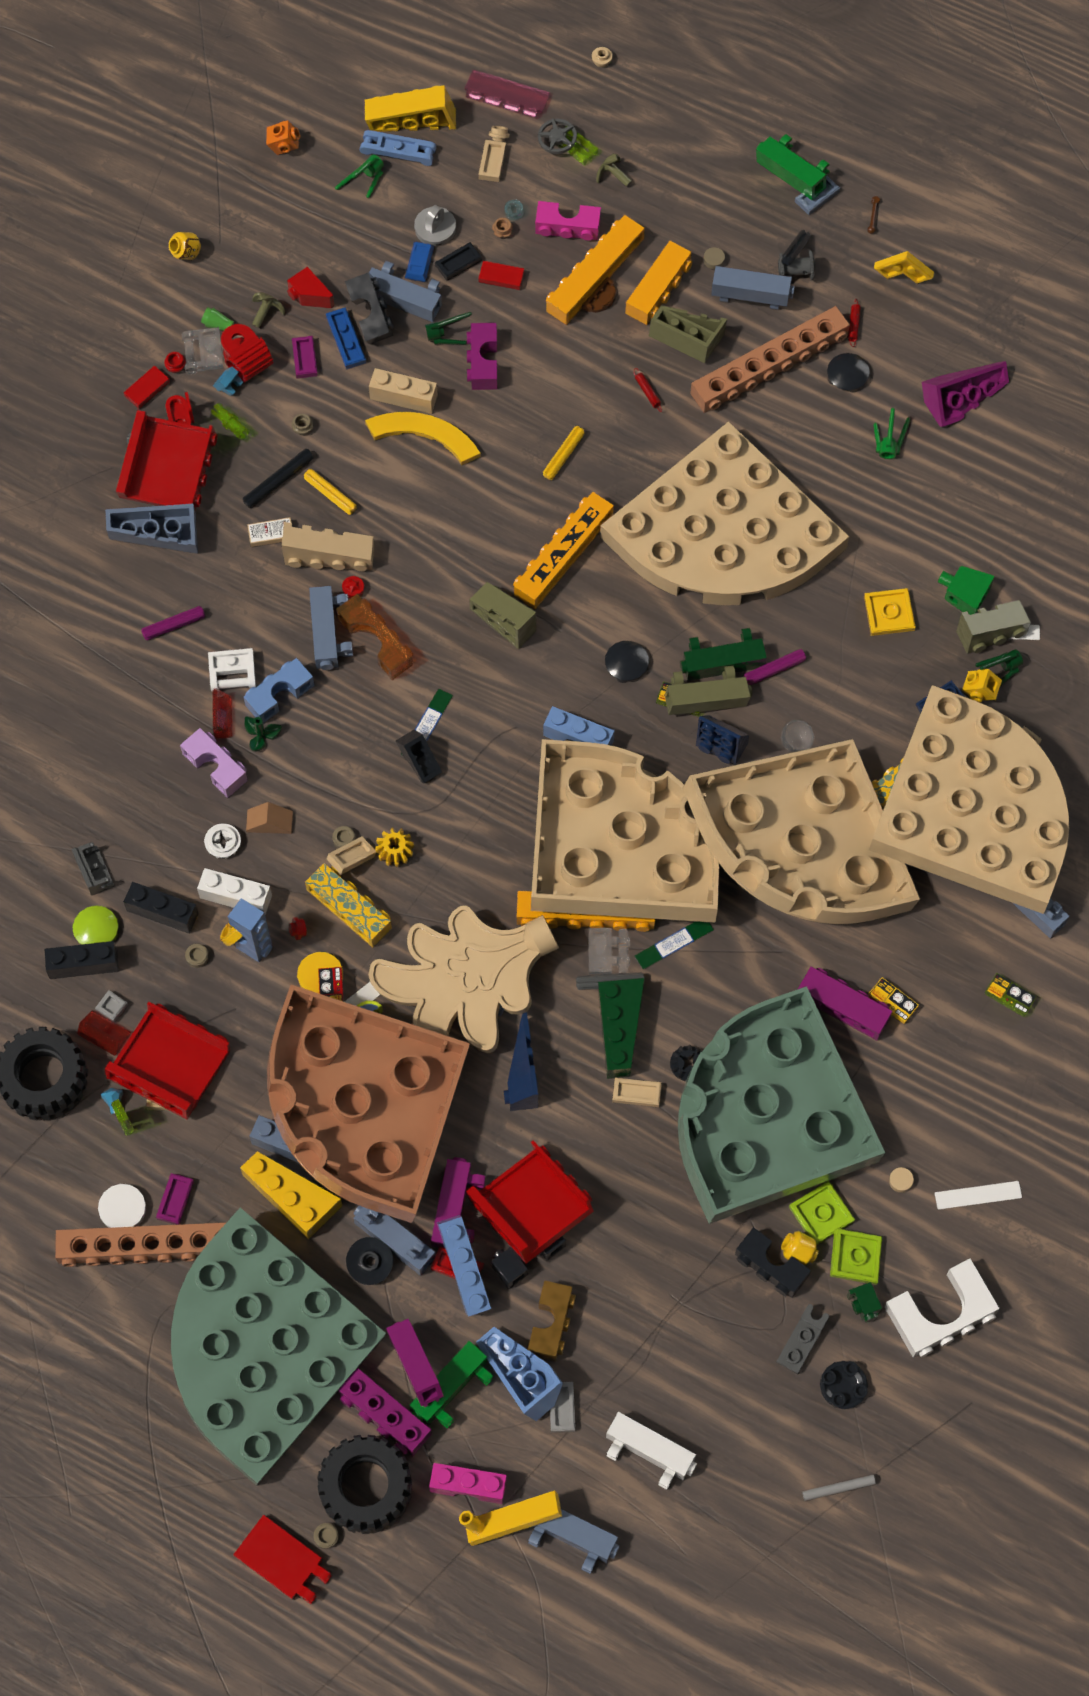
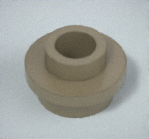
[291,413,313,435]

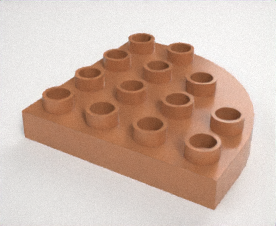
[267,985,470,1223]

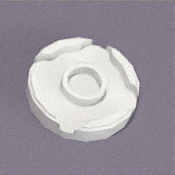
[98,1184,146,1228]

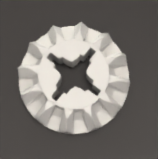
[204,824,241,859]

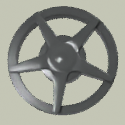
[538,118,577,154]

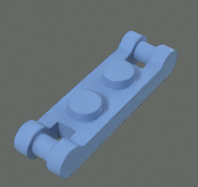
[359,130,437,166]

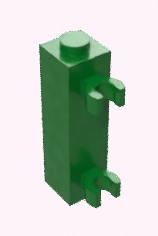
[756,134,830,200]
[410,1341,493,1429]

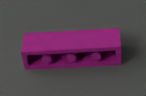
[797,966,892,1041]

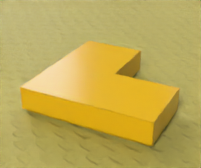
[874,251,934,284]

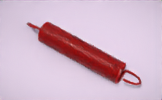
[848,299,861,347]
[634,368,662,412]

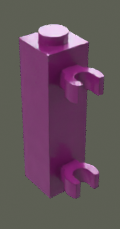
[431,1157,485,1248]
[386,1319,444,1407]

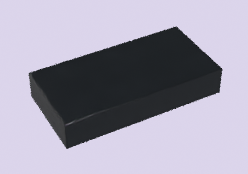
[435,242,482,281]

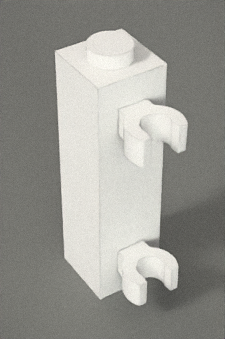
[606,1412,697,1490]

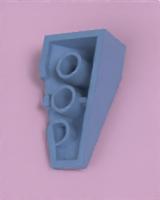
[476,1327,563,1421]

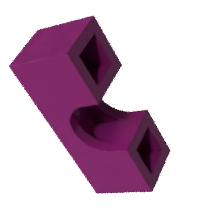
[467,323,497,390]

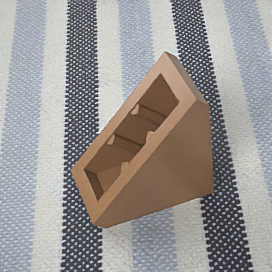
[246,802,293,834]

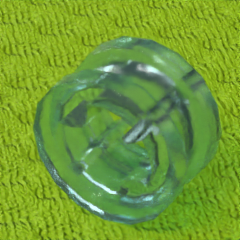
[504,200,524,221]

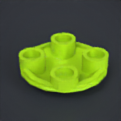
[72,906,118,945]

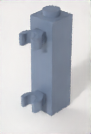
[369,261,442,322]
[711,266,794,310]
[309,586,353,670]
[1013,898,1069,939]
[354,1205,435,1276]
[528,1509,620,1574]

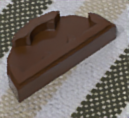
[582,276,616,313]

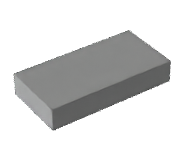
[550,1382,575,1433]

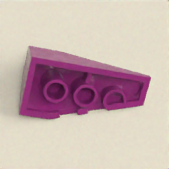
[922,361,1009,427]

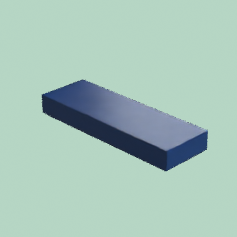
[326,307,366,369]

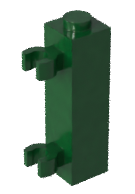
[680,628,767,681]

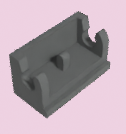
[71,842,114,896]

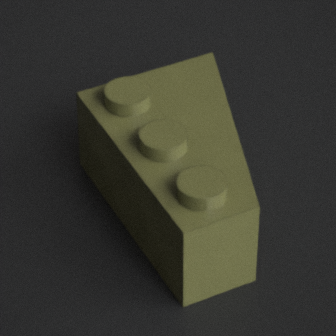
[649,306,727,363]
[469,582,536,649]
[956,600,1031,654]

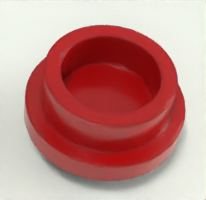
[164,352,186,373]
[289,917,307,940]

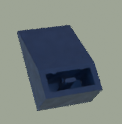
[696,715,749,765]

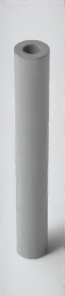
[802,1475,876,1501]

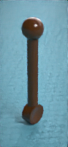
[867,196,880,234]

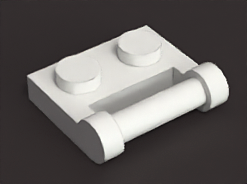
[208,648,256,692]

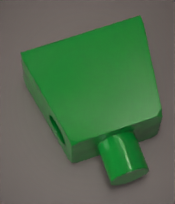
[938,566,995,615]

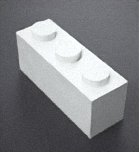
[197,868,272,915]

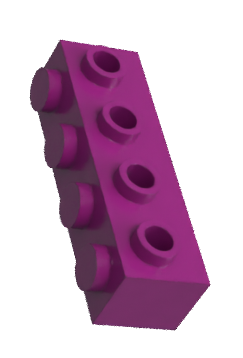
[338,1368,432,1456]

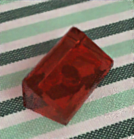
[213,688,232,738]
[77,1010,131,1056]

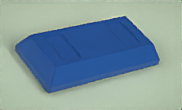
[405,242,434,282]

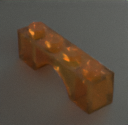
[336,594,413,680]

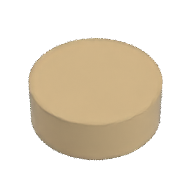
[889,1167,913,1193]

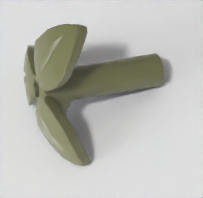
[596,153,632,186]
[252,292,285,328]

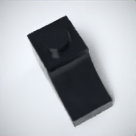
[395,730,442,784]

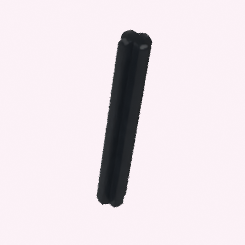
[243,448,313,508]

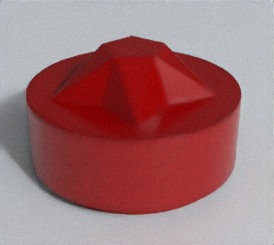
[342,576,364,599]

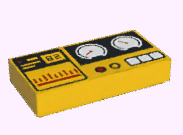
[868,977,919,1024]

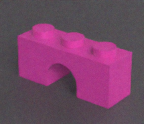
[535,201,601,240]
[429,1463,507,1504]

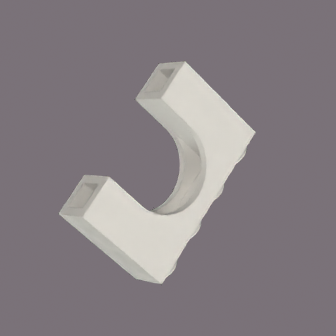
[884,1259,999,1358]

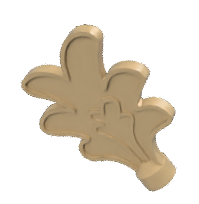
[369,906,559,1053]

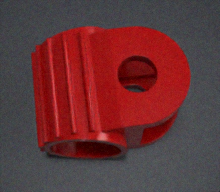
[221,324,274,382]

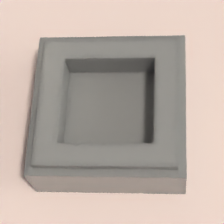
[95,990,128,1023]

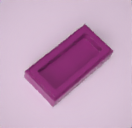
[292,336,318,379]
[156,1173,194,1225]

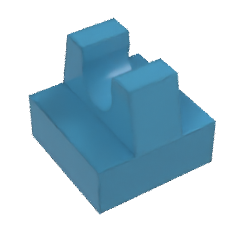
[213,366,243,396]

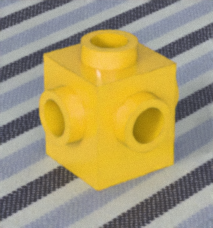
[962,669,1002,702]

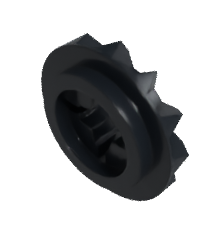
[670,1045,702,1081]

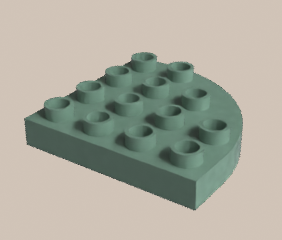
[678,986,885,1224]
[171,1207,386,1486]

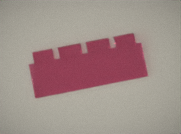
[465,70,550,118]

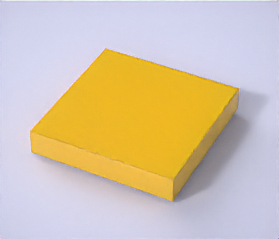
[864,588,915,636]

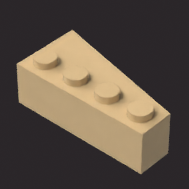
[282,522,374,571]

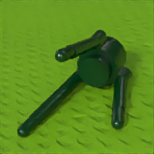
[425,312,472,345]
[975,649,1023,687]

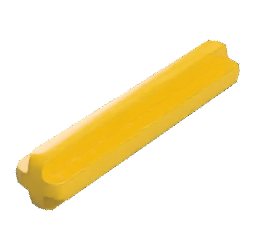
[543,426,584,480]
[304,469,357,515]

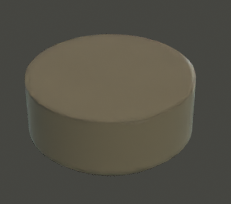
[704,247,725,269]
[332,826,356,848]
[185,944,209,968]
[314,1523,339,1549]

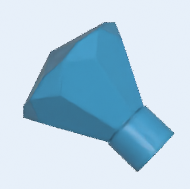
[101,1088,123,1114]

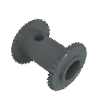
[778,250,815,280]

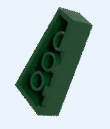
[598,978,644,1079]

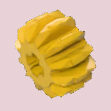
[375,828,414,867]

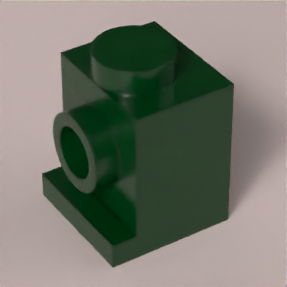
[847,1282,882,1323]

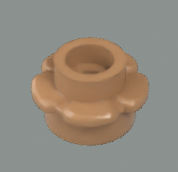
[492,218,513,238]

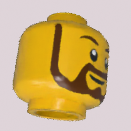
[169,232,201,260]

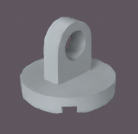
[414,205,456,246]

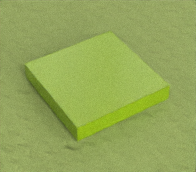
[789,1181,855,1245]
[830,1229,882,1285]

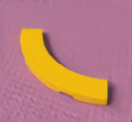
[365,412,481,465]

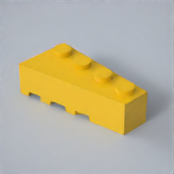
[365,85,456,132]
[240,1151,342,1239]

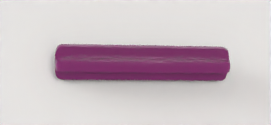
[141,606,205,640]
[744,649,806,685]

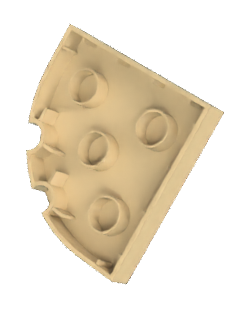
[600,422,849,605]
[869,685,1069,914]
[531,739,719,922]
[683,739,920,924]

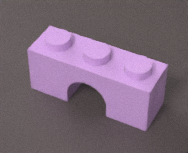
[180,728,247,798]

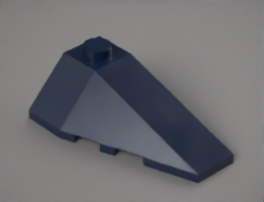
[503,1012,538,1111]

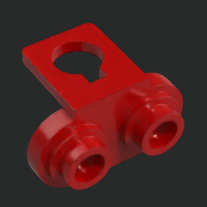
[165,392,194,425]

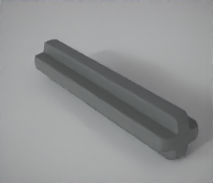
[576,972,644,990]

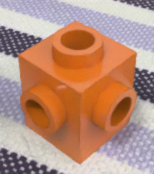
[266,120,300,155]

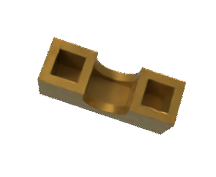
[528,1280,576,1362]

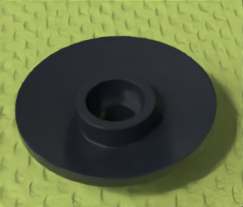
[346,1237,393,1285]

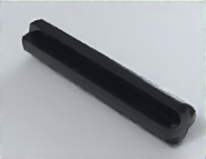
[781,230,810,266]

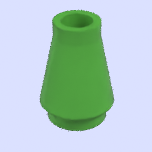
[201,307,234,331]

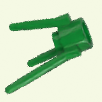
[335,155,384,198]
[873,408,911,459]

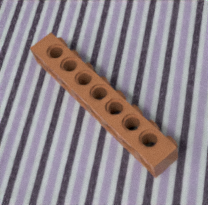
[690,306,850,413]
[55,1223,226,1267]

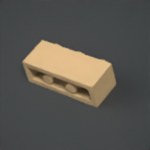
[369,368,438,414]

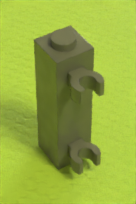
[664,666,752,715]

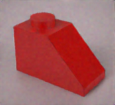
[287,266,334,308]

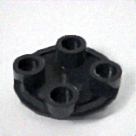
[827,353,870,393]
[605,641,649,683]
[820,1361,868,1410]

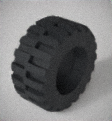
[0,1026,88,1121]
[317,1435,412,1534]

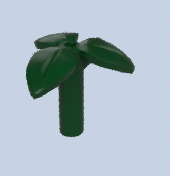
[244,716,282,752]

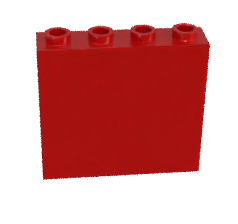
[116,410,218,511]
[105,1002,230,1120]
[466,1140,594,1263]

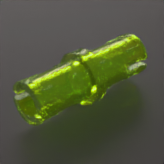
[211,403,250,440]

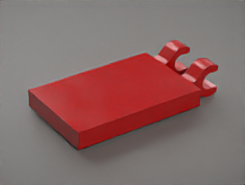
[233,1515,332,1604]

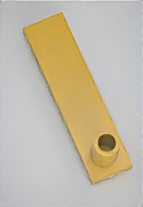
[459,1490,562,1546]

